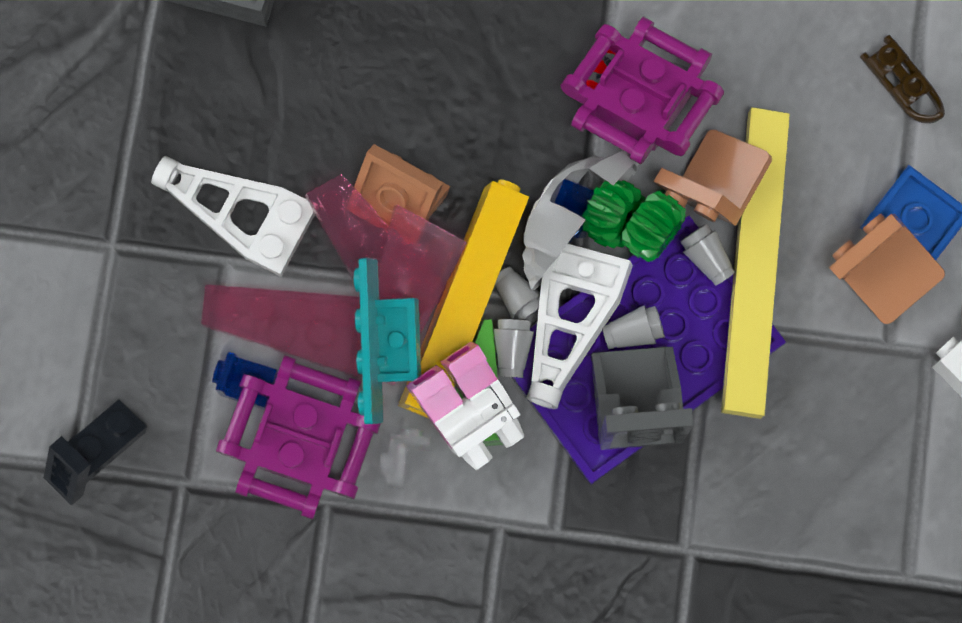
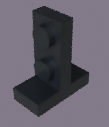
[43,400,147,506]

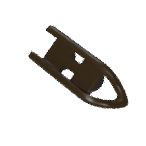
[860,35,945,124]

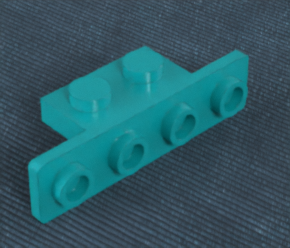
[354,258,421,424]

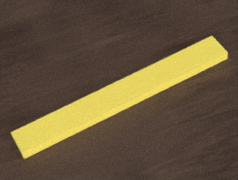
[721,107,790,419]

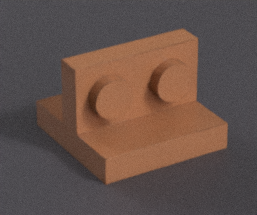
[346,144,450,248]

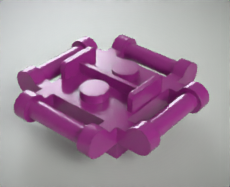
[560,17,724,165]
[216,355,381,520]

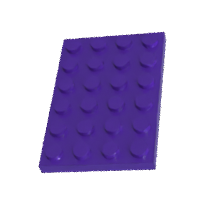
[495,216,786,485]

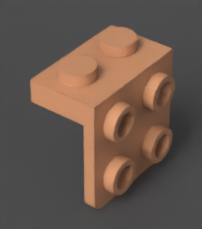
[654,130,772,226]
[829,214,945,324]

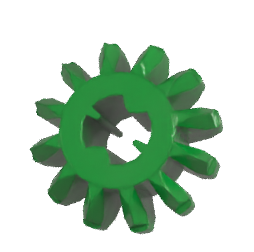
[582,180,646,249]
[622,191,686,262]

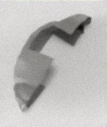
[522,150,650,290]

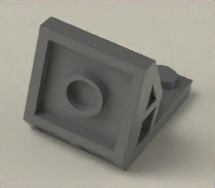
[591,346,694,450]

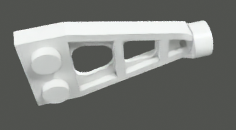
[151,156,318,277]
[526,244,633,409]

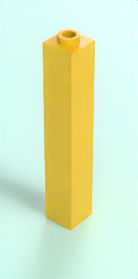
[398,180,529,419]

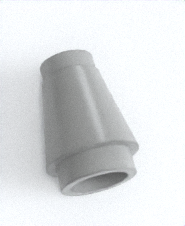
[680,224,735,286]
[495,267,540,326]
[602,305,665,349]
[494,319,534,378]

